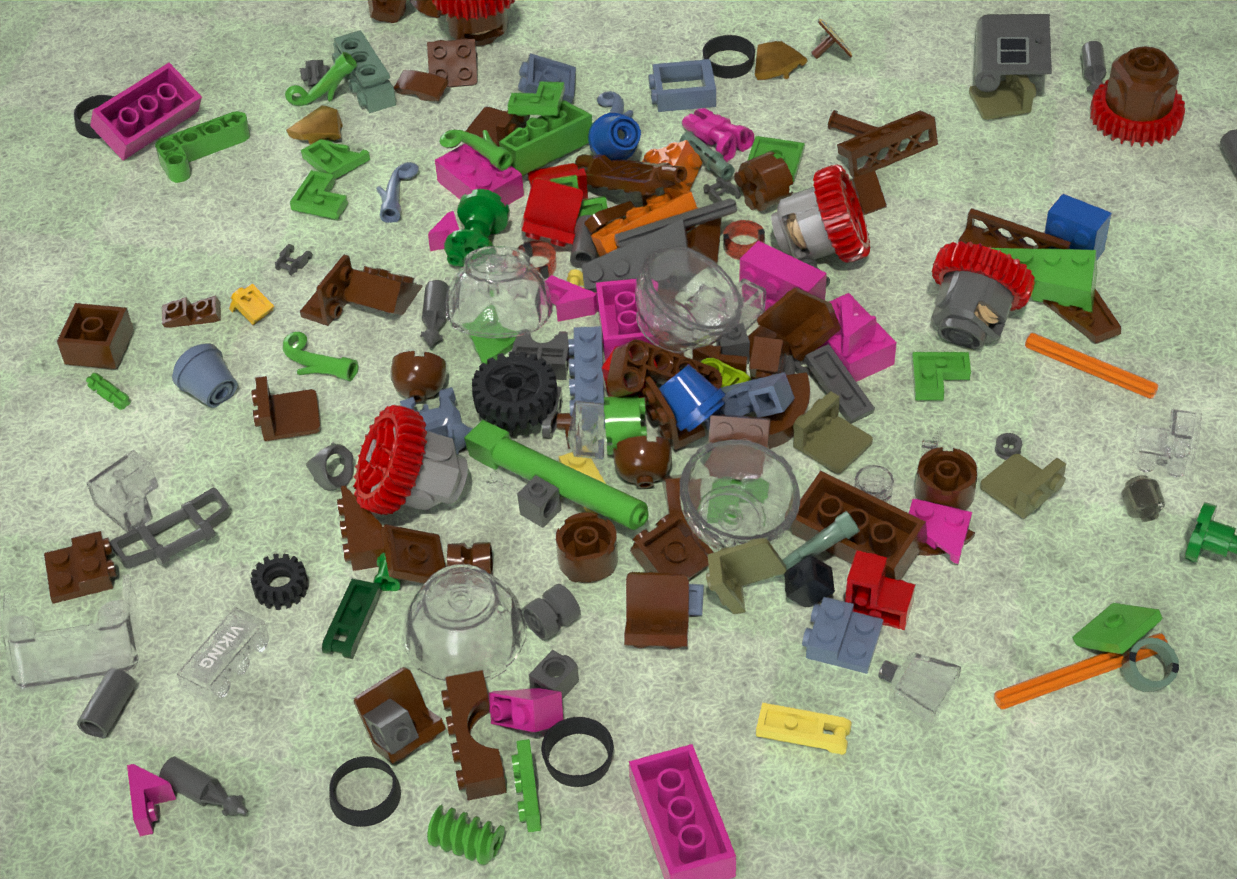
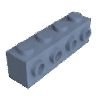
[568,326,605,430]

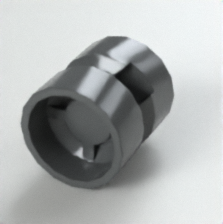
[522,584,581,641]

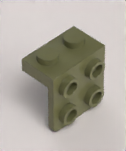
[969,74,1036,120]
[793,391,873,473]
[980,454,1066,519]
[706,538,787,614]

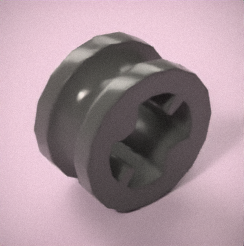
[995,433,1022,460]

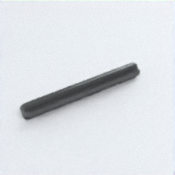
[614,198,737,248]

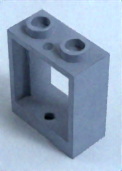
[648,59,716,112]

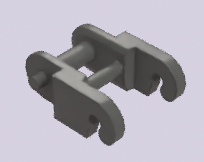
[703,177,741,203]
[275,244,313,276]

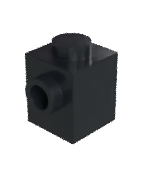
[784,555,835,608]

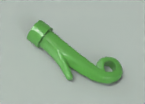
[285,52,357,106]
[439,129,513,171]
[283,331,358,381]

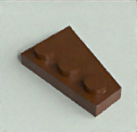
[1042,288,1121,344]

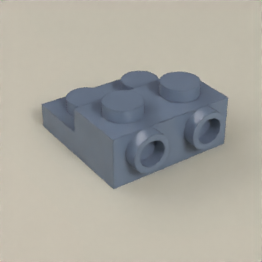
[518,53,576,103]
[802,597,884,674]

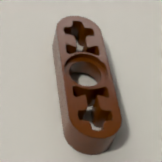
[584,201,635,235]

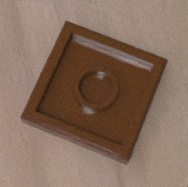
[381,524,449,586]

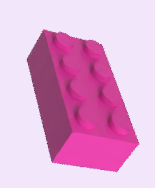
[90,62,202,161]
[629,744,736,879]

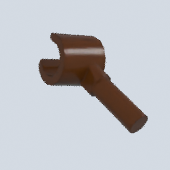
[557,413,575,449]

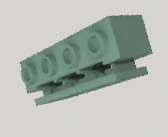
[332,30,396,114]

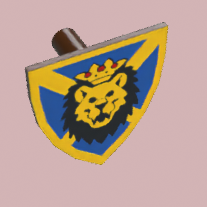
[811,18,852,59]

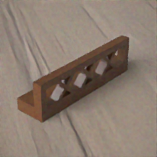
[837,110,938,178]
[958,208,1071,249]

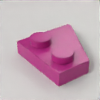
[909,498,972,564]

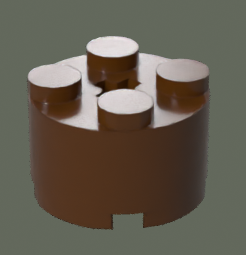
[734,151,793,211]
[915,447,977,510]
[556,512,618,582]

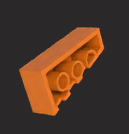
[591,185,698,257]

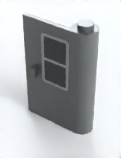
[975,14,1052,92]

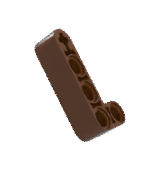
[607,339,722,397]

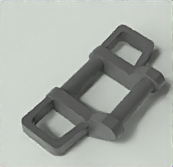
[110,488,231,568]

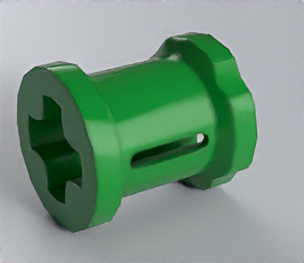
[373,553,401,591]

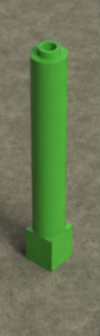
[464,420,649,530]

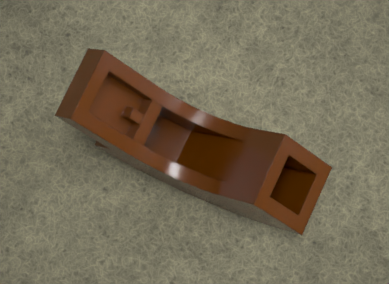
[763,372,810,449]

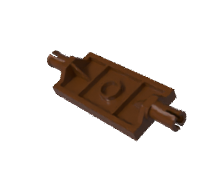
[575,154,687,195]

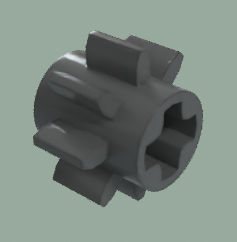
[300,60,330,87]

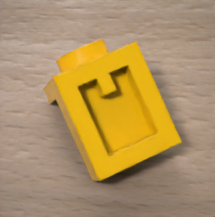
[229,283,274,325]

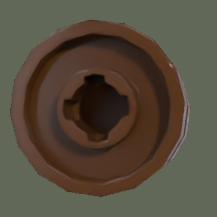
[447,542,493,583]

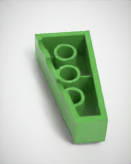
[499,99,592,176]
[992,248,1097,313]

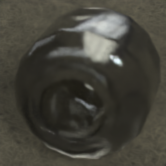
[1121,475,1166,522]

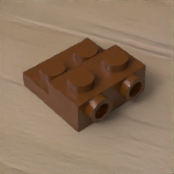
[630,511,714,580]
[44,531,117,604]

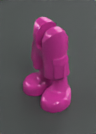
[682,108,754,162]

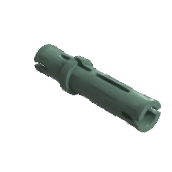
[680,131,735,180]

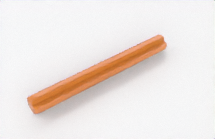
[1025,333,1159,399]

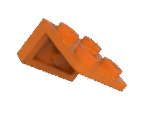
[642,140,702,191]

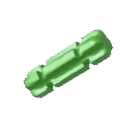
[86,373,131,410]

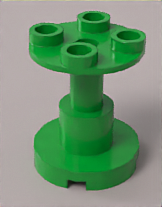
[444,189,510,273]
[1185,502,1237,563]

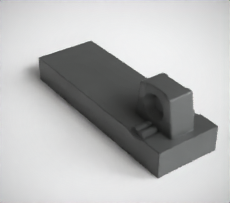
[804,344,875,424]

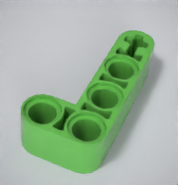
[155,111,251,183]

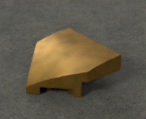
[755,41,808,80]
[286,105,343,145]

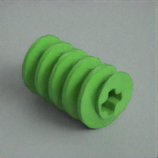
[427,804,505,865]

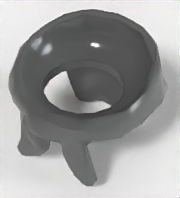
[306,442,354,491]

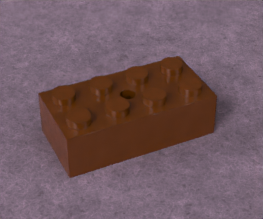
[789,471,927,580]

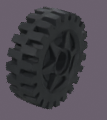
[472,351,557,430]

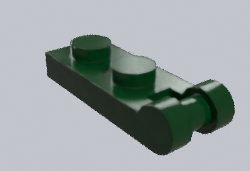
[322,578,382,659]

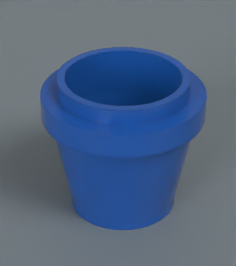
[588,113,641,161]
[659,364,726,432]

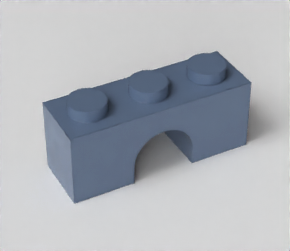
[704,372,795,430]

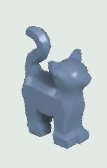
[400,387,473,455]

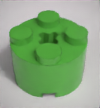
[604,395,647,455]

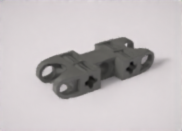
[503,329,570,438]

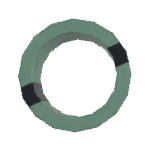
[1122,637,1179,692]

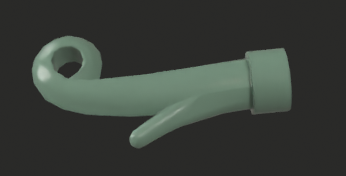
[775,511,860,578]

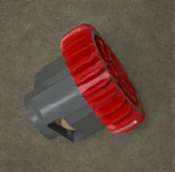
[931,241,1035,349]

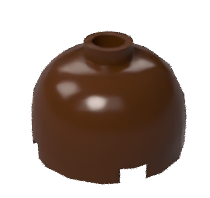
[390,351,447,402]
[613,436,672,488]

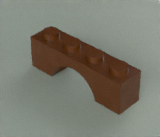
[441,670,507,801]

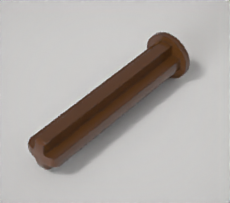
[828,110,901,146]

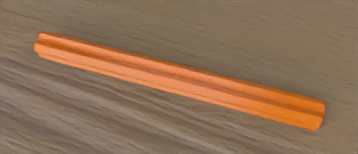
[994,633,1168,709]

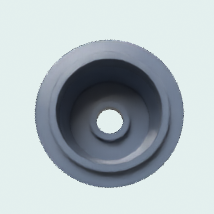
[172,343,238,408]

